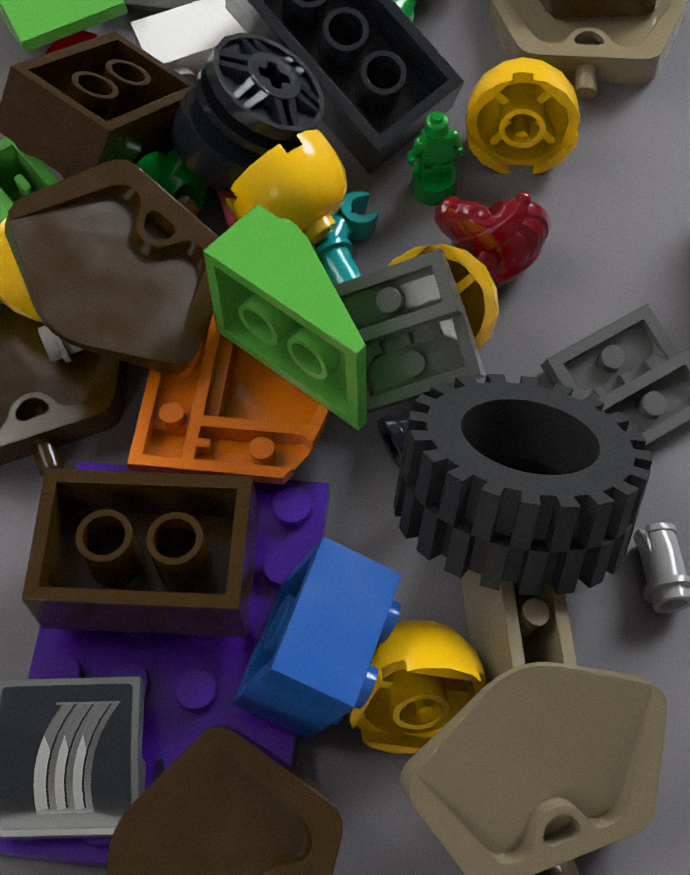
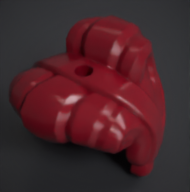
[434,191,551,288]

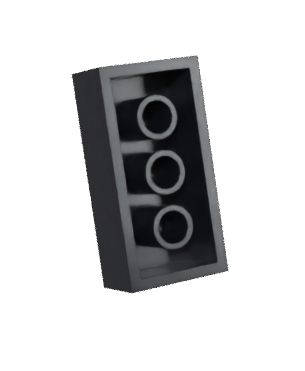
[225,0,465,174]

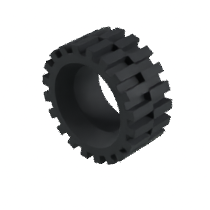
[393,374,652,596]

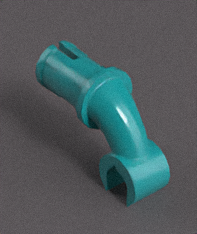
[314,191,379,285]

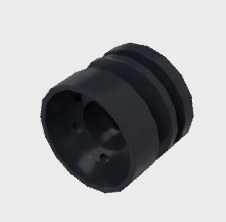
[170,33,324,195]

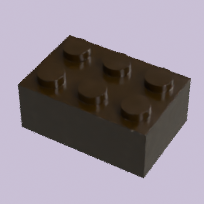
[0,31,194,179]
[22,468,260,638]

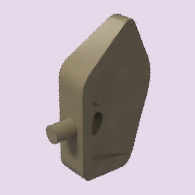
[489,0,687,99]
[399,662,667,875]

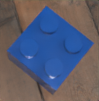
[232,536,402,739]

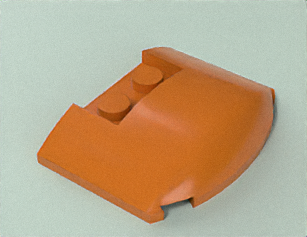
[127,313,331,485]

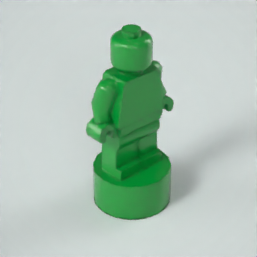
[407,111,465,206]

